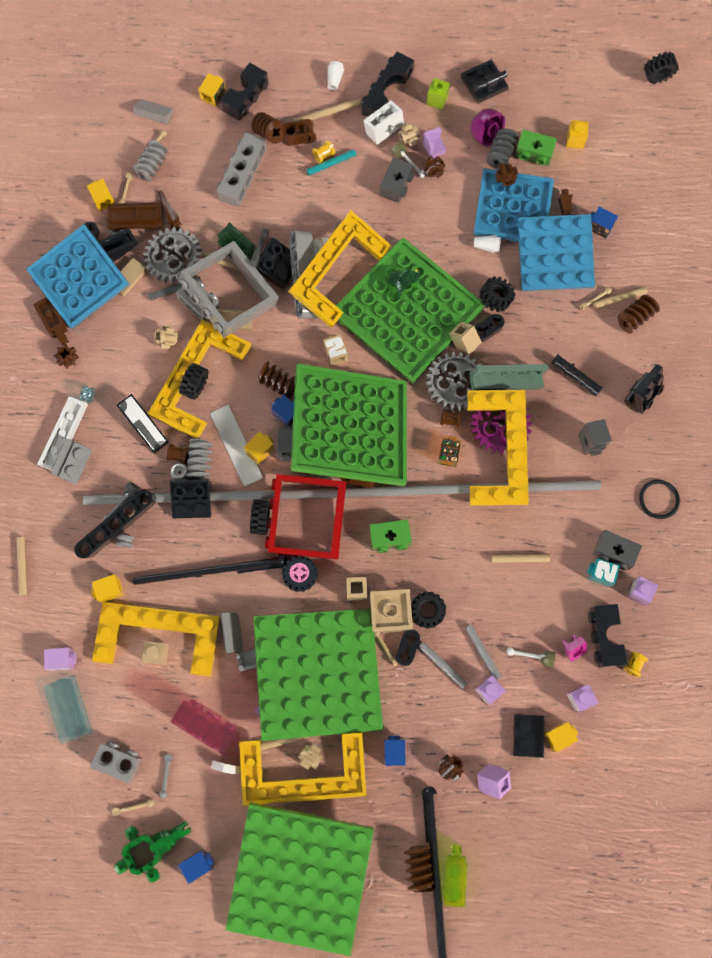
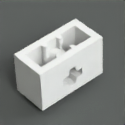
[364,100,404,144]

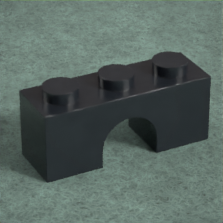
[220,62,269,121]
[588,604,627,668]

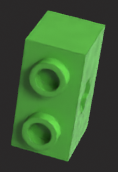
[515,129,557,166]
[369,519,412,553]

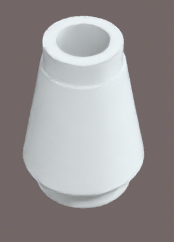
[327,61,344,90]
[474,235,501,253]

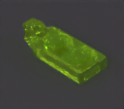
[443,844,467,907]

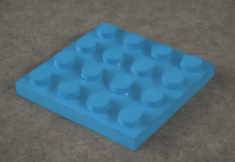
[473,168,554,242]
[517,214,595,292]
[26,224,130,329]

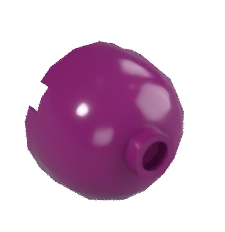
[471,108,505,147]

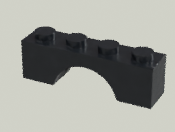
[360,51,415,117]

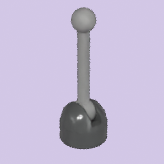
[104,481,141,520]

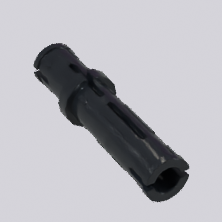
[551,354,603,397]

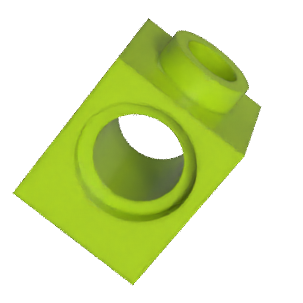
[426,78,450,110]

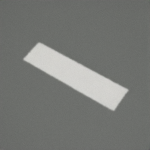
[210,405,263,487]

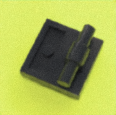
[461,59,508,104]
[255,237,292,289]
[624,364,664,414]
[169,478,212,519]

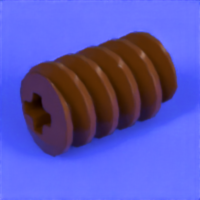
[251,112,284,144]
[618,295,660,334]
[258,361,295,399]
[404,845,434,893]

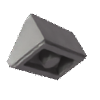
[133,99,173,124]
[221,613,243,655]

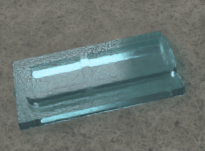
[43,675,93,744]

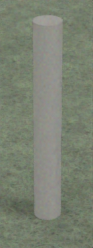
[465,624,502,680]
[418,641,467,689]

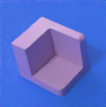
[423,127,446,158]
[477,764,511,800]

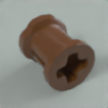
[440,408,462,428]
[166,444,190,465]

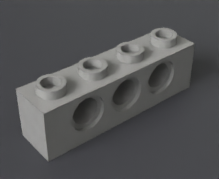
[216,132,266,208]

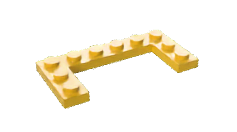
[288,210,392,328]
[148,320,252,439]
[467,390,529,506]
[92,602,220,677]
[239,732,367,806]

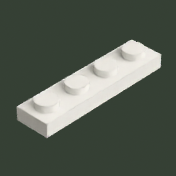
[37,396,88,470]

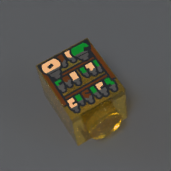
[437,436,461,467]

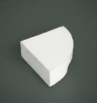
[211,760,240,775]

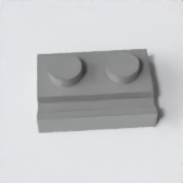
[50,438,92,485]

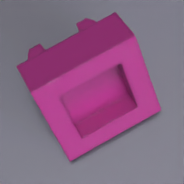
[562,634,588,662]

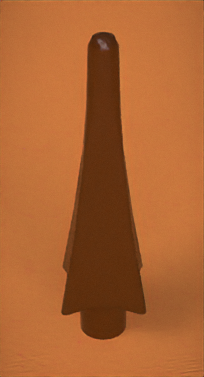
[558,189,573,216]
[159,190,182,231]

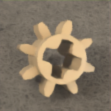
[398,123,420,147]
[154,325,178,349]
[298,744,324,770]

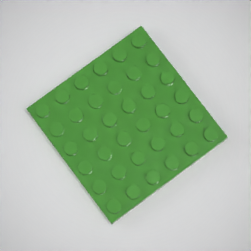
[336,237,486,384]
[290,363,407,486]
[253,609,383,741]
[225,802,374,956]

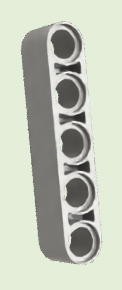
[289,230,318,319]

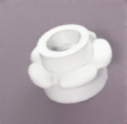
[170,463,189,479]

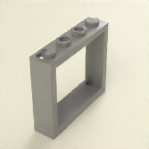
[179,241,279,338]

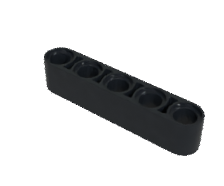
[74,490,156,559]

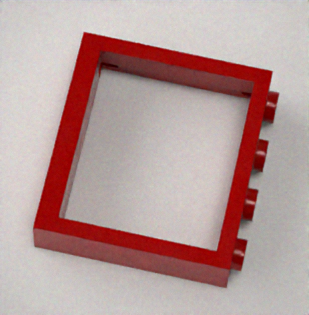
[265,474,347,560]

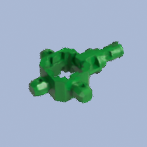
[114,820,192,883]

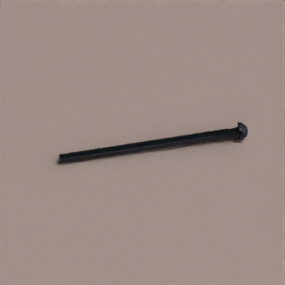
[133,553,287,585]
[421,786,447,958]

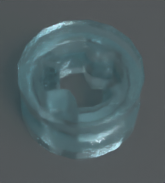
[79,385,95,404]

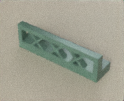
[469,364,548,391]

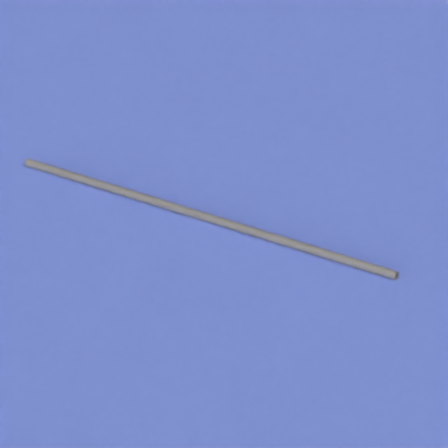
[83,480,601,505]

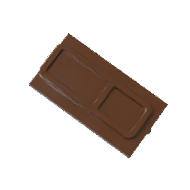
[107,202,163,230]

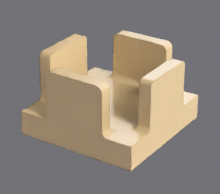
[370,589,413,633]

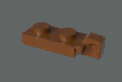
[33,297,69,345]

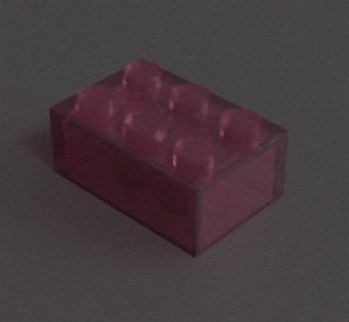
[170,699,241,755]

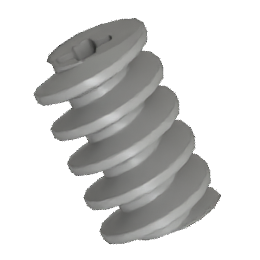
[133,140,168,182]
[186,439,213,479]

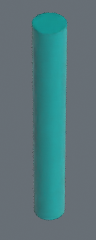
[306,149,357,176]

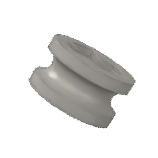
[116,535,135,548]

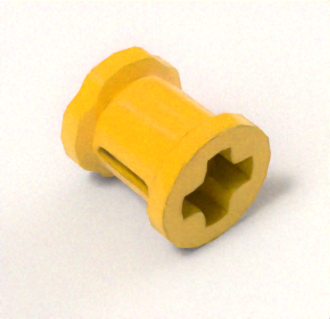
[312,140,335,163]
[623,651,648,678]

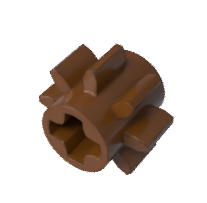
[423,155,445,179]
[495,163,518,186]
[54,344,79,369]
[438,754,464,782]

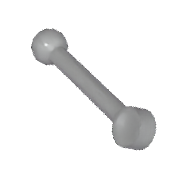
[159,754,173,798]

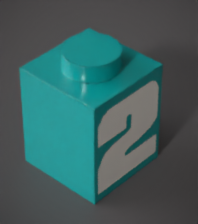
[587,558,620,587]

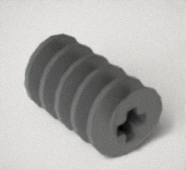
[486,128,519,170]

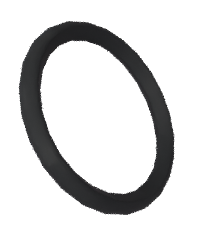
[639,480,680,519]

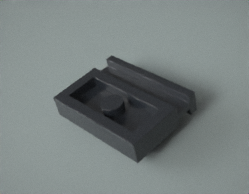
[513,714,544,758]

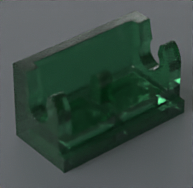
[217,222,256,260]

